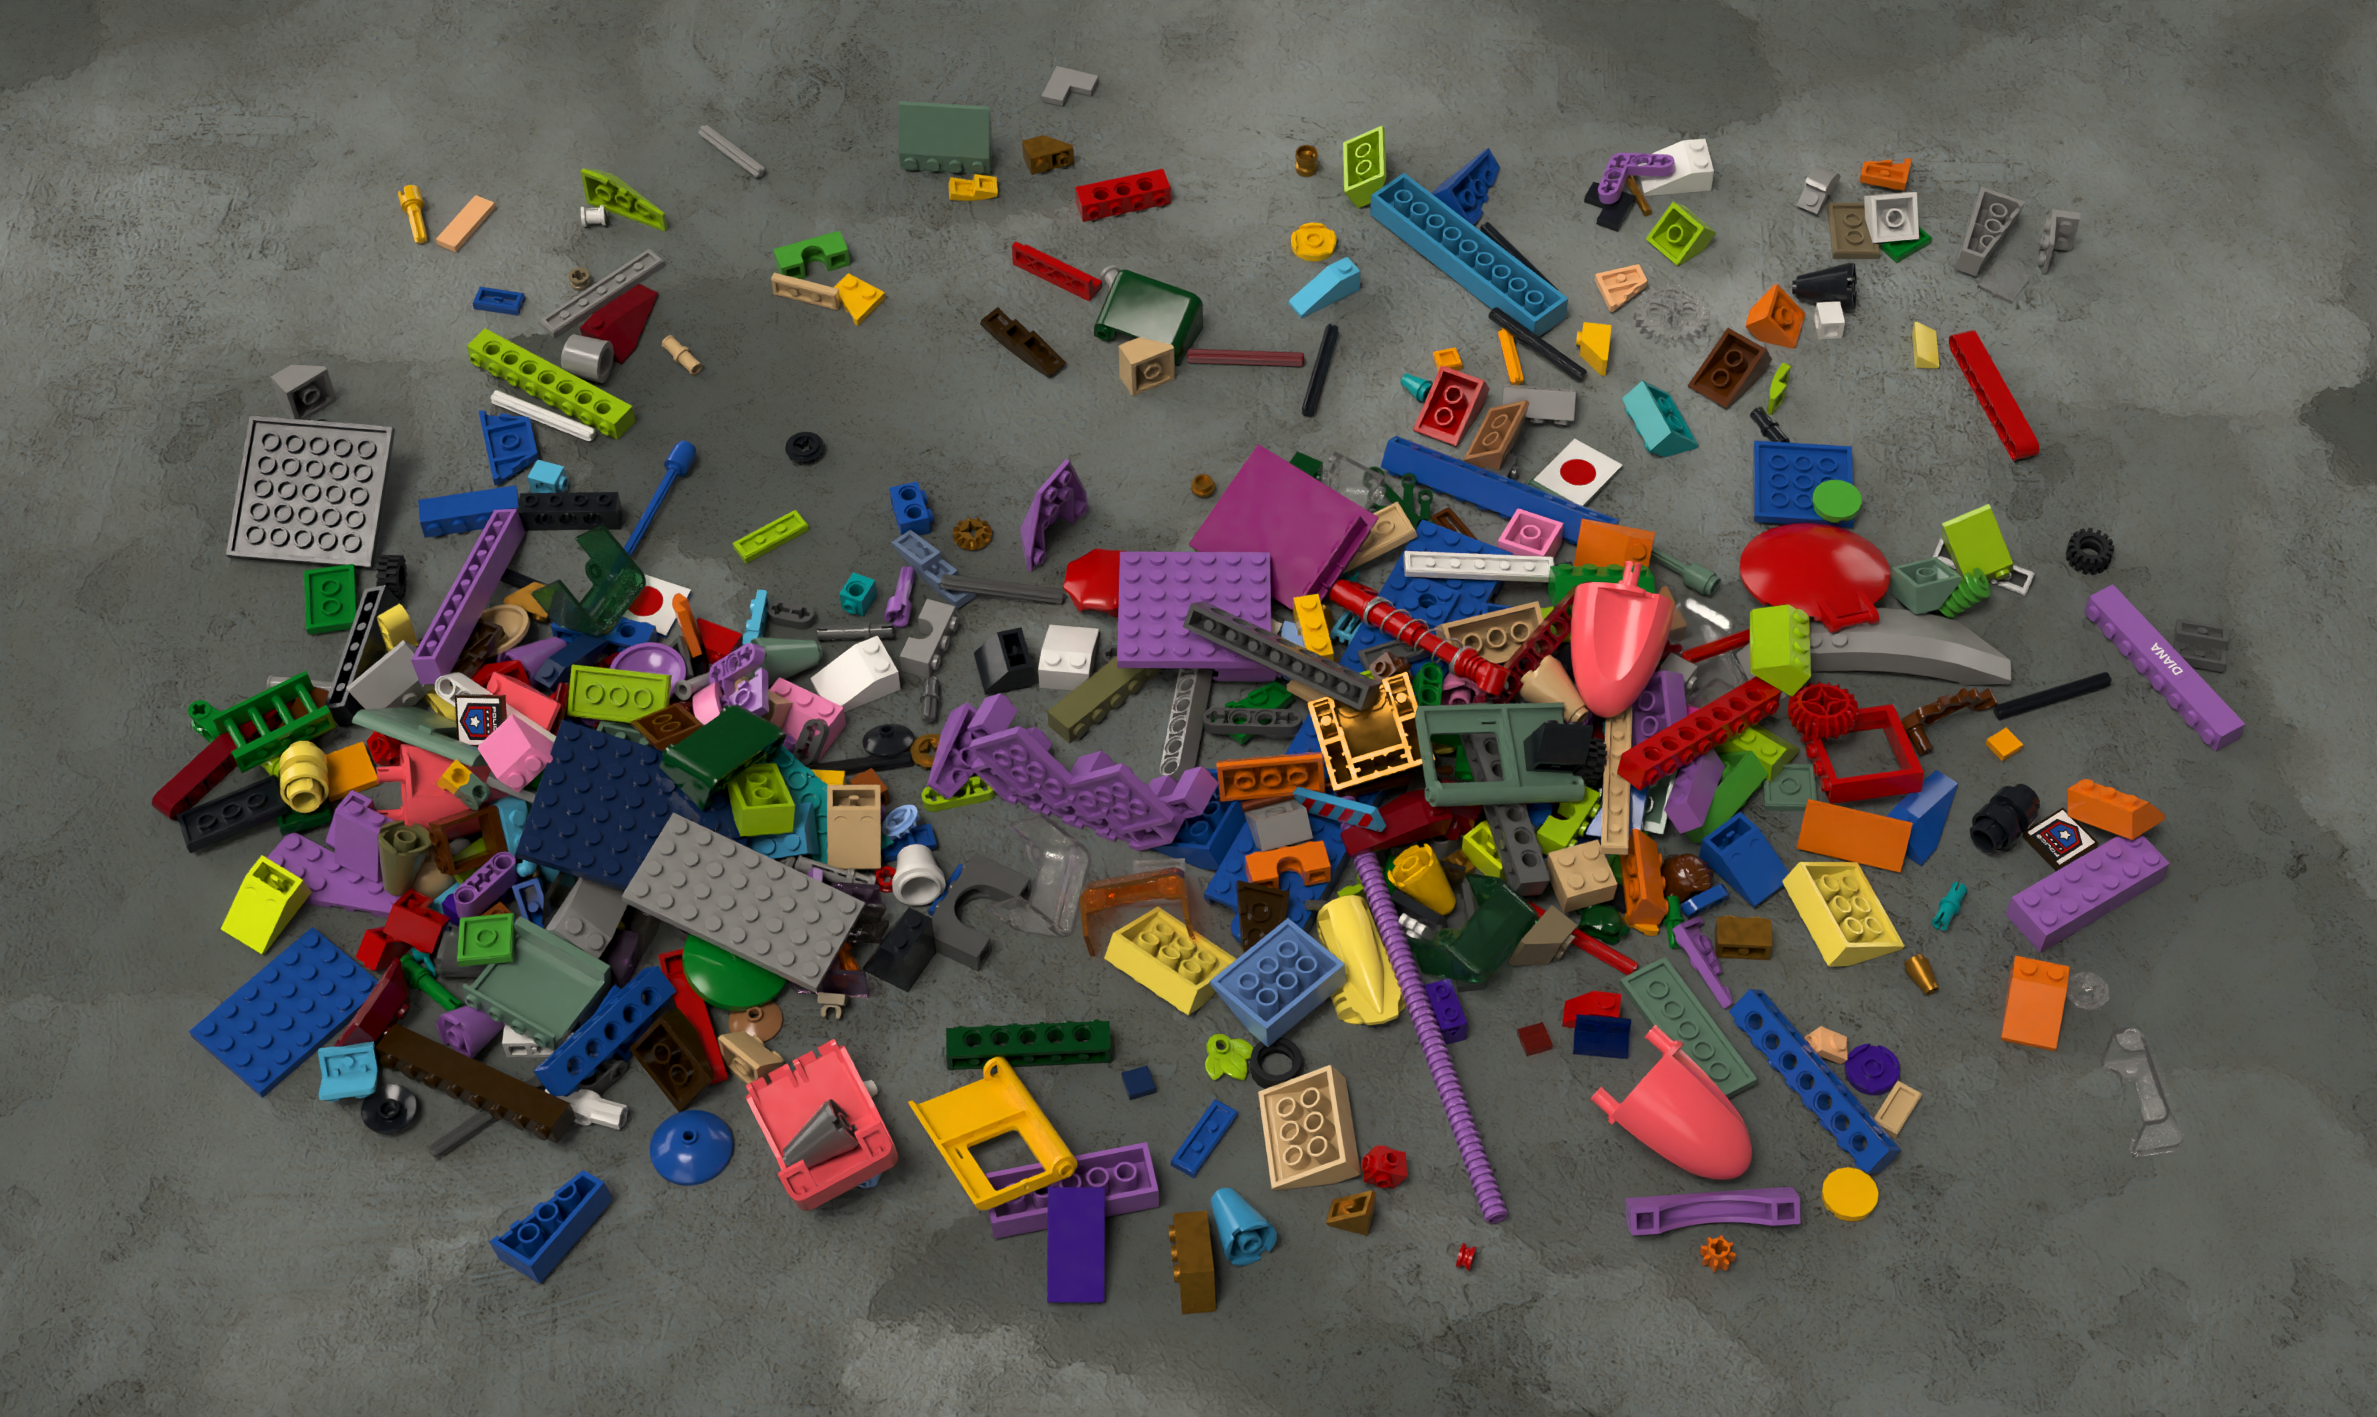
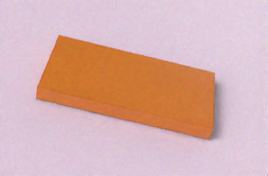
[1796,799,1913,873]

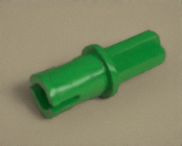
[1663,896,1684,949]

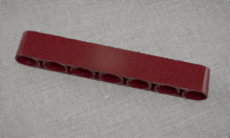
[1474,581,1591,704]
[152,699,295,821]

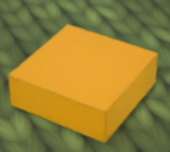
[1433,347,1463,371]
[1985,727,2023,762]

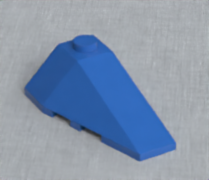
[1886,770,1958,866]

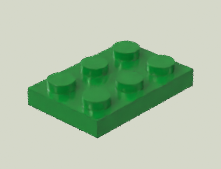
[304,564,358,635]

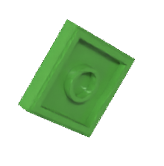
[457,913,516,967]

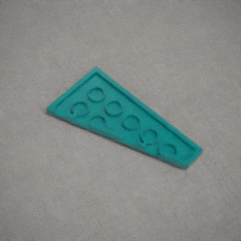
[756,745,894,882]

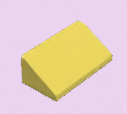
[1912,322,1939,369]

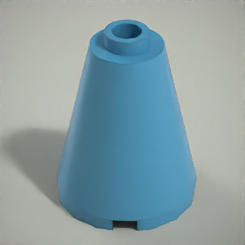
[1210,1188,1277,1266]

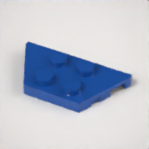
[478,410,539,486]

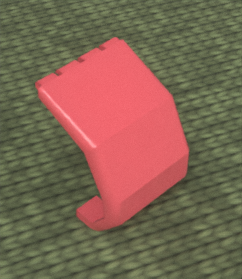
[745,1039,898,1211]

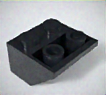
[974,627,1034,695]
[1523,720,1593,774]

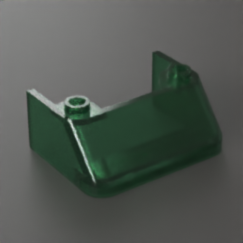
[531,524,646,637]
[1408,873,1539,983]

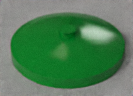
[682,934,787,1012]

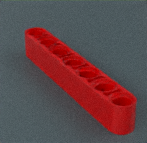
[1949,330,2039,460]

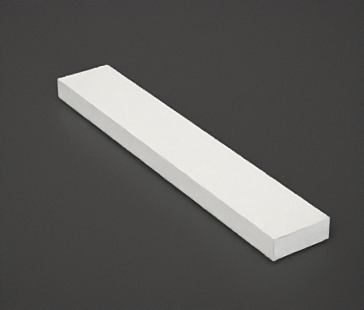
[1403,551,1554,582]

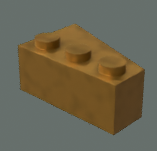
[1168,1211,1216,1314]

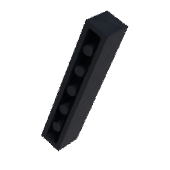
[324,585,402,727]

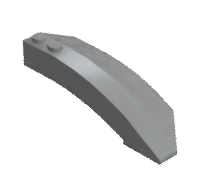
[1809,608,2011,685]

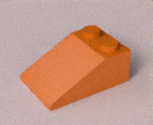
[1574,519,1656,567]
[2001,955,2070,1051]

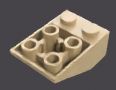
[827,785,881,870]

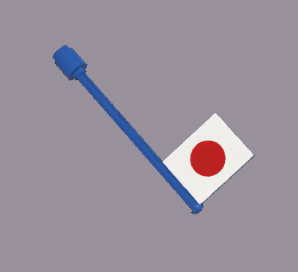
[587,440,696,638]

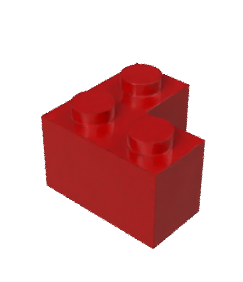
[383,889,450,954]

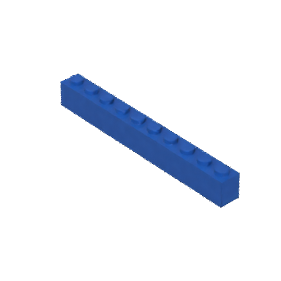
[1380,436,1620,544]

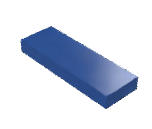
[1171,1099,1238,1178]

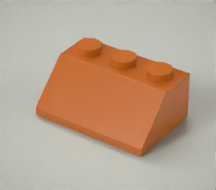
[2067,779,2165,840]
[1619,829,1668,925]

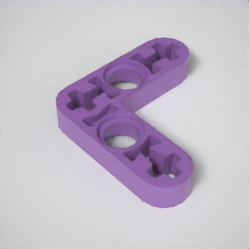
[1598,153,1676,204]
[709,643,765,697]

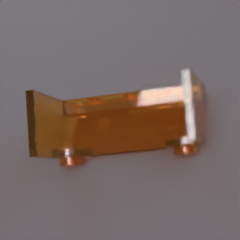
[1079,867,1195,957]

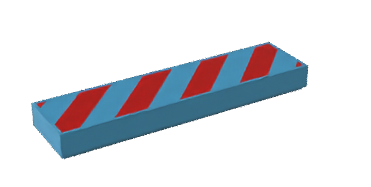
[1293,787,1386,832]

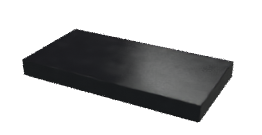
[176,775,289,853]

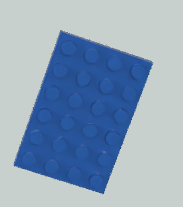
[189,927,379,1098]

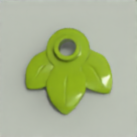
[1205,1034,1254,1081]

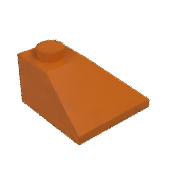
[1745,284,1806,348]

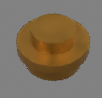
[1191,474,1215,497]

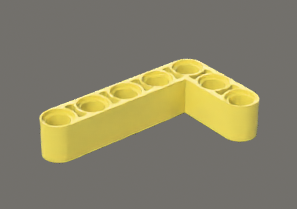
[377,604,456,721]

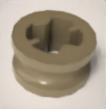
[568,268,591,291]

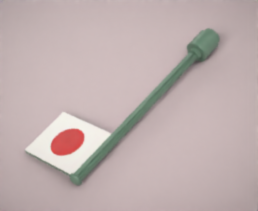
[1525,439,1721,596]

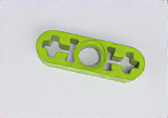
[921,776,996,812]

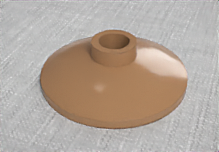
[728,1001,783,1043]

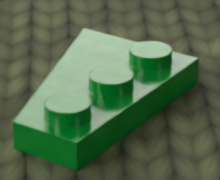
[1213,681,1294,745]

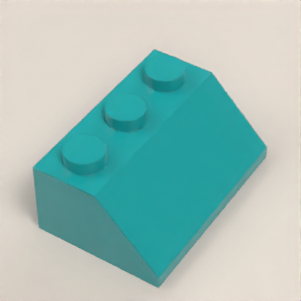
[1622,380,1699,457]

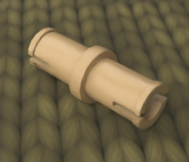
[662,335,703,375]

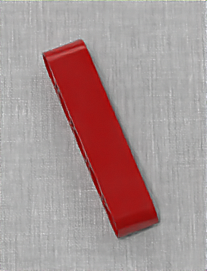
[667,971,728,1086]

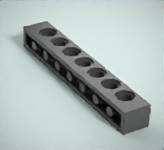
[1183,601,1381,711]
[1459,702,1550,897]

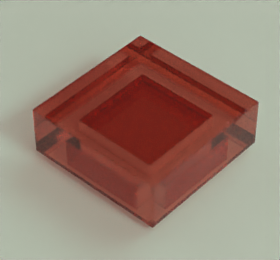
[1517,1022,1553,1056]

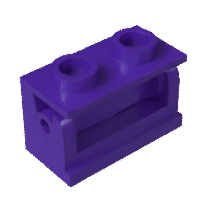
[1424,978,1467,1045]

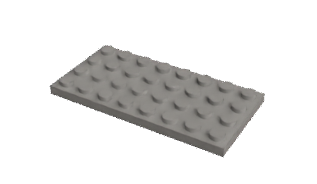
[622,813,865,993]

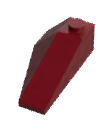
[580,284,658,365]
[1340,789,1453,857]

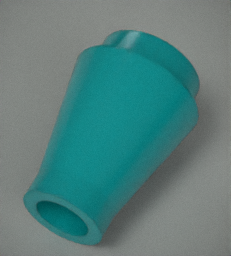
[1400,373,1433,402]

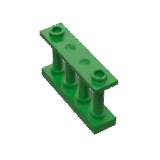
[212,671,337,773]

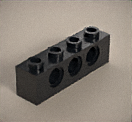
[518,492,622,531]

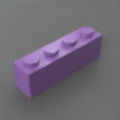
[1664,748,1725,834]

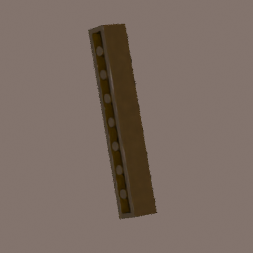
[375,1023,576,1144]

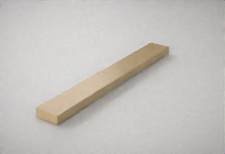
[1601,705,1632,855]

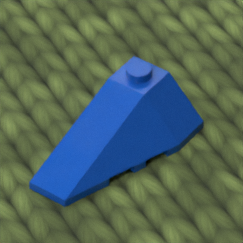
[1431,148,1500,225]

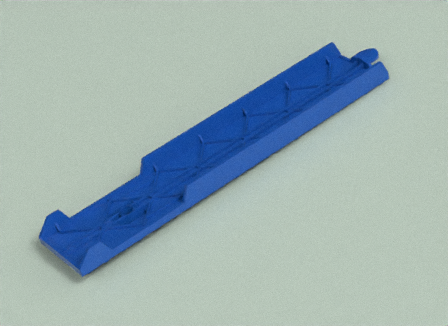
[1204,519,1513,943]

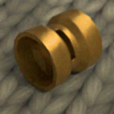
[1295,145,1318,177]

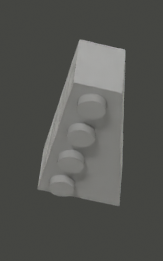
[1954,187,2025,276]

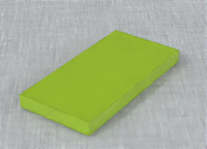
[567,665,672,723]

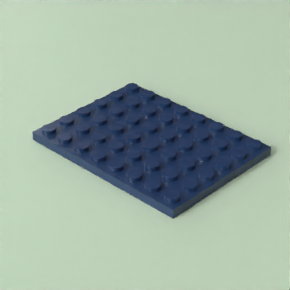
[515,720,748,891]

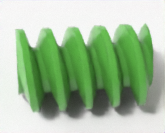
[1939,567,1991,618]

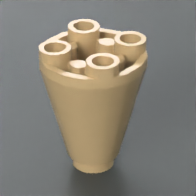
[1520,655,1590,723]

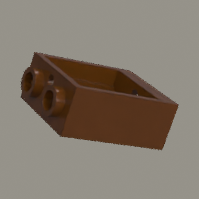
[429,804,508,876]

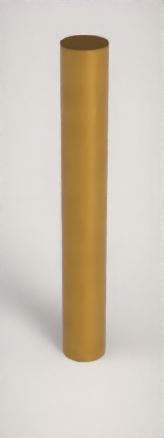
[1618,166,1652,216]

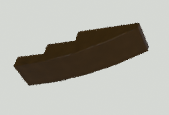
[980,307,1066,378]

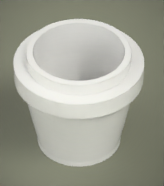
[892,844,946,905]

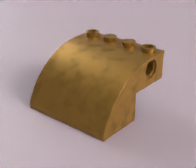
[1307,672,1436,792]

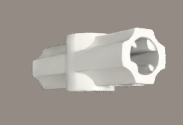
[545,1089,628,1130]

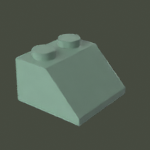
[1891,557,1961,615]

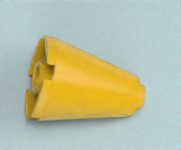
[1388,844,1456,915]

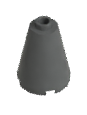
[435,923,489,977]
[782,1099,860,1168]

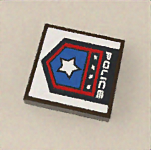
[455,694,507,747]
[2022,807,2099,871]

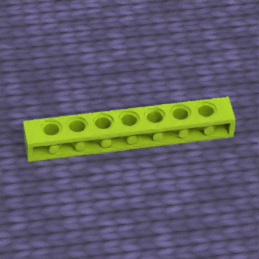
[467,328,636,440]

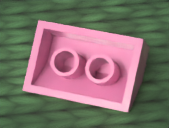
[770,677,846,762]

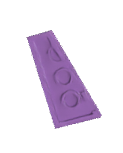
[720,667,769,716]

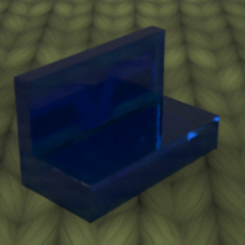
[1573,1014,1631,1059]

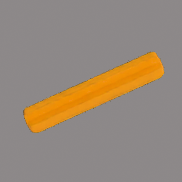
[1498,328,1524,385]

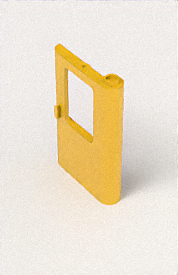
[908,1056,1077,1210]

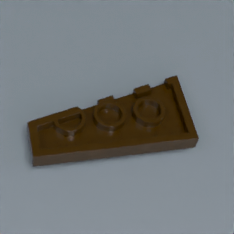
[1236,880,1290,955]

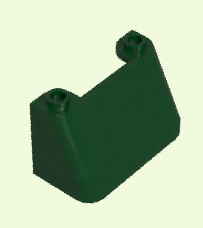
[1094,269,1203,367]
[659,704,787,810]

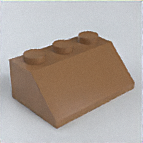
[1463,400,1529,470]

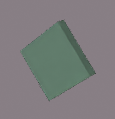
[1762,764,1817,811]

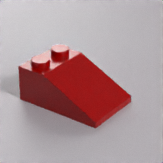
[1413,365,1490,447]

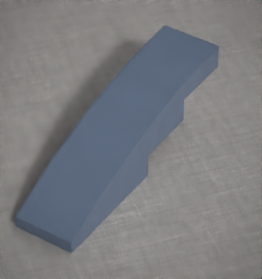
[891,529,976,609]

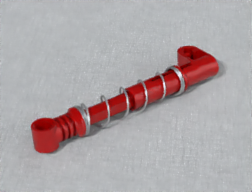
[1330,580,1511,696]

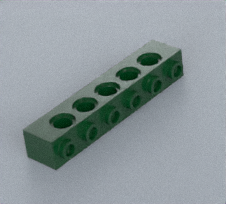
[946,1019,1111,1070]

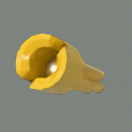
[398,185,427,244]

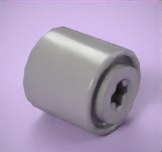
[561,334,614,383]

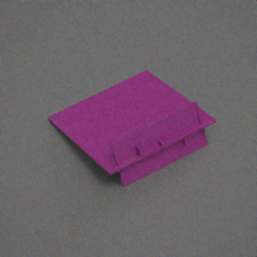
[1189,444,1379,610]

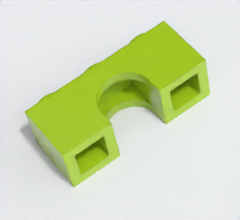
[1536,784,1601,855]

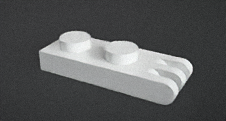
[1398,913,1439,945]

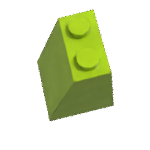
[1942,504,2013,581]

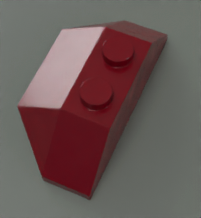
[333,957,411,1047]

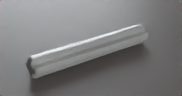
[698,125,765,178]

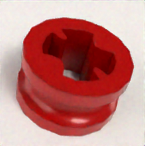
[875,866,896,893]
[1456,1243,1477,1271]

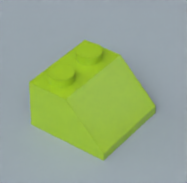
[1646,202,1717,266]

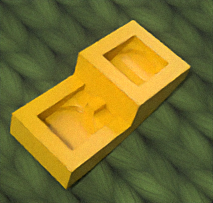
[948,174,998,201]

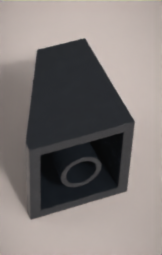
[862,907,936,992]

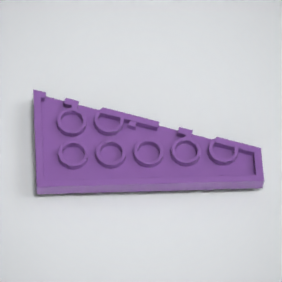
[267,833,403,918]

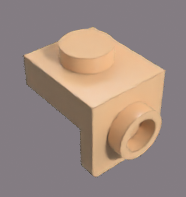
[1804,1026,1848,1065]

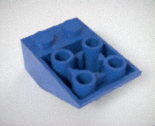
[1699,812,1789,908]

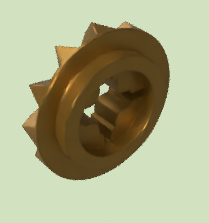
[953,517,992,550]
[910,734,941,770]

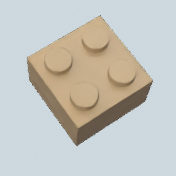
[1545,840,1617,913]

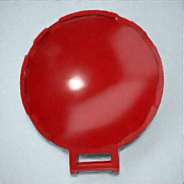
[1739,523,1891,633]

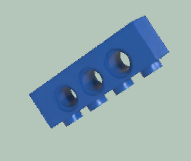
[551,603,659,654]

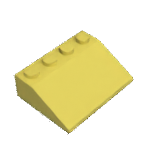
[1782,862,1905,967]
[1104,907,1237,1015]

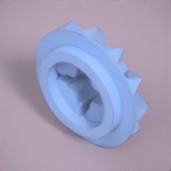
[881,805,920,840]

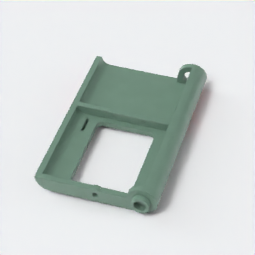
[1415,702,1585,807]

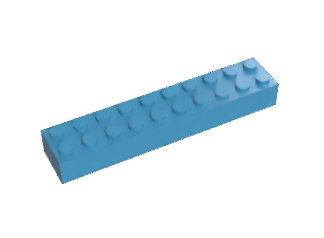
[1370,173,1568,337]

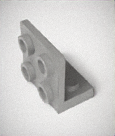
[2038,209,2081,275]

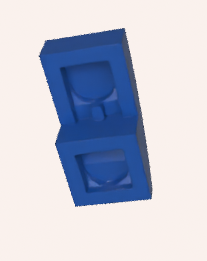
[881,824,937,863]

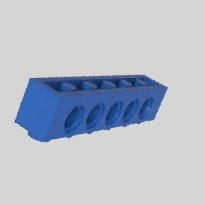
[533,966,676,1097]

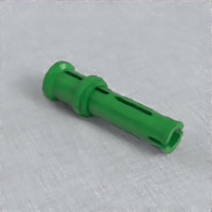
[400,954,465,1011]

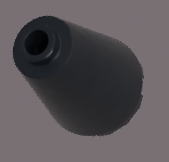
[1792,263,1857,310]

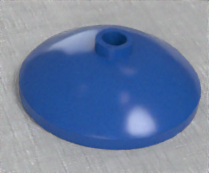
[650,1110,733,1186]

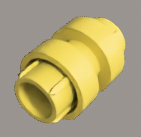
[279,741,329,813]

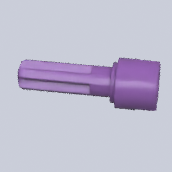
[884,566,915,627]

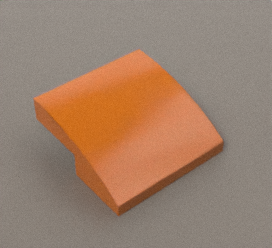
[672,593,703,658]

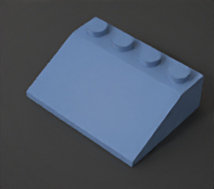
[1210,918,1346,1047]

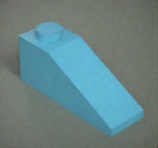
[1288,257,1360,318]

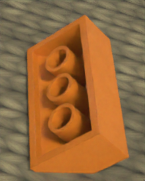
[1216,752,1325,802]

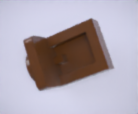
[1369,651,1414,686]

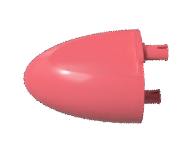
[1570,561,1676,718]
[376,744,510,840]
[1590,1025,1752,1180]

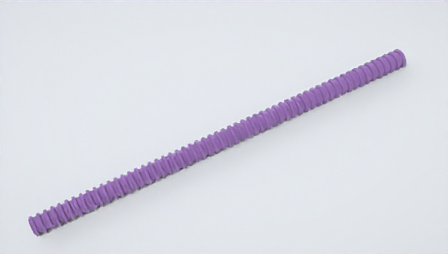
[1339,796,1508,1223]

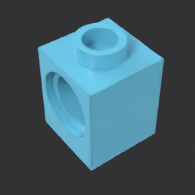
[527,460,568,493]

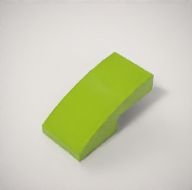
[1767,362,1791,415]

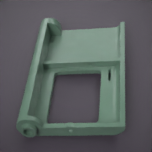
[352,707,488,767]

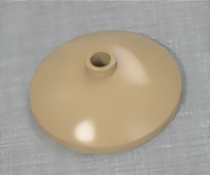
[480,604,530,659]

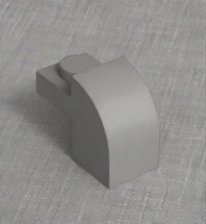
[1796,165,1841,215]

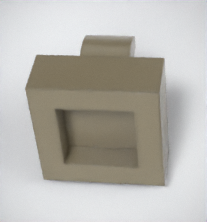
[817,992,849,1018]

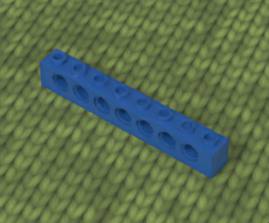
[1729,989,1902,1174]

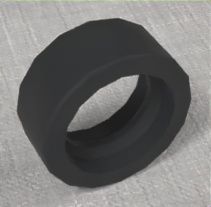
[1250,1037,1302,1089]

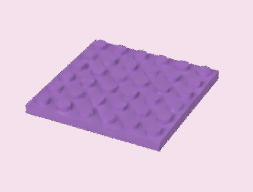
[1117,552,1271,669]

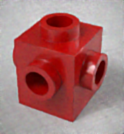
[366,731,408,766]
[1361,1145,1407,1189]

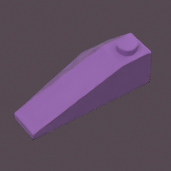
[927,702,978,799]

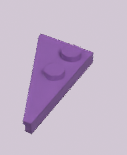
[1672,916,1734,1009]

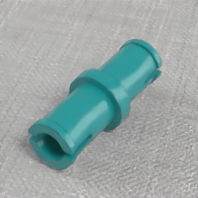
[1931,882,1968,931]

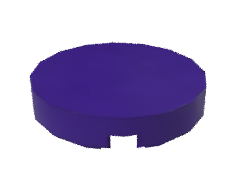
[1844,1044,1900,1096]

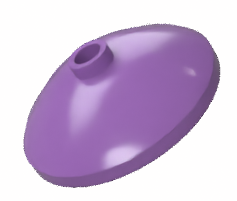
[610,642,686,699]

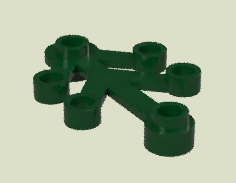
[1365,467,1435,531]

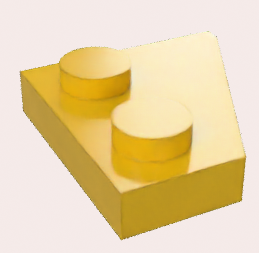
[834,273,886,326]

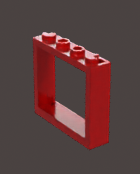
[1800,704,1924,804]

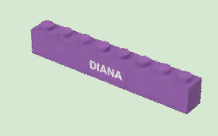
[2084,584,2245,752]

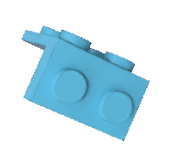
[318,1041,379,1102]

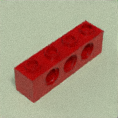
[1075,169,1171,222]

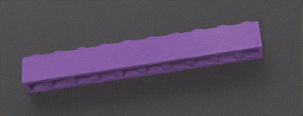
[411,509,525,685]

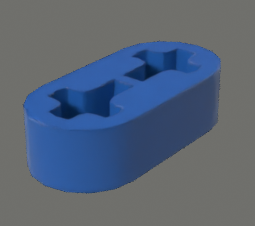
[1680,884,1730,919]

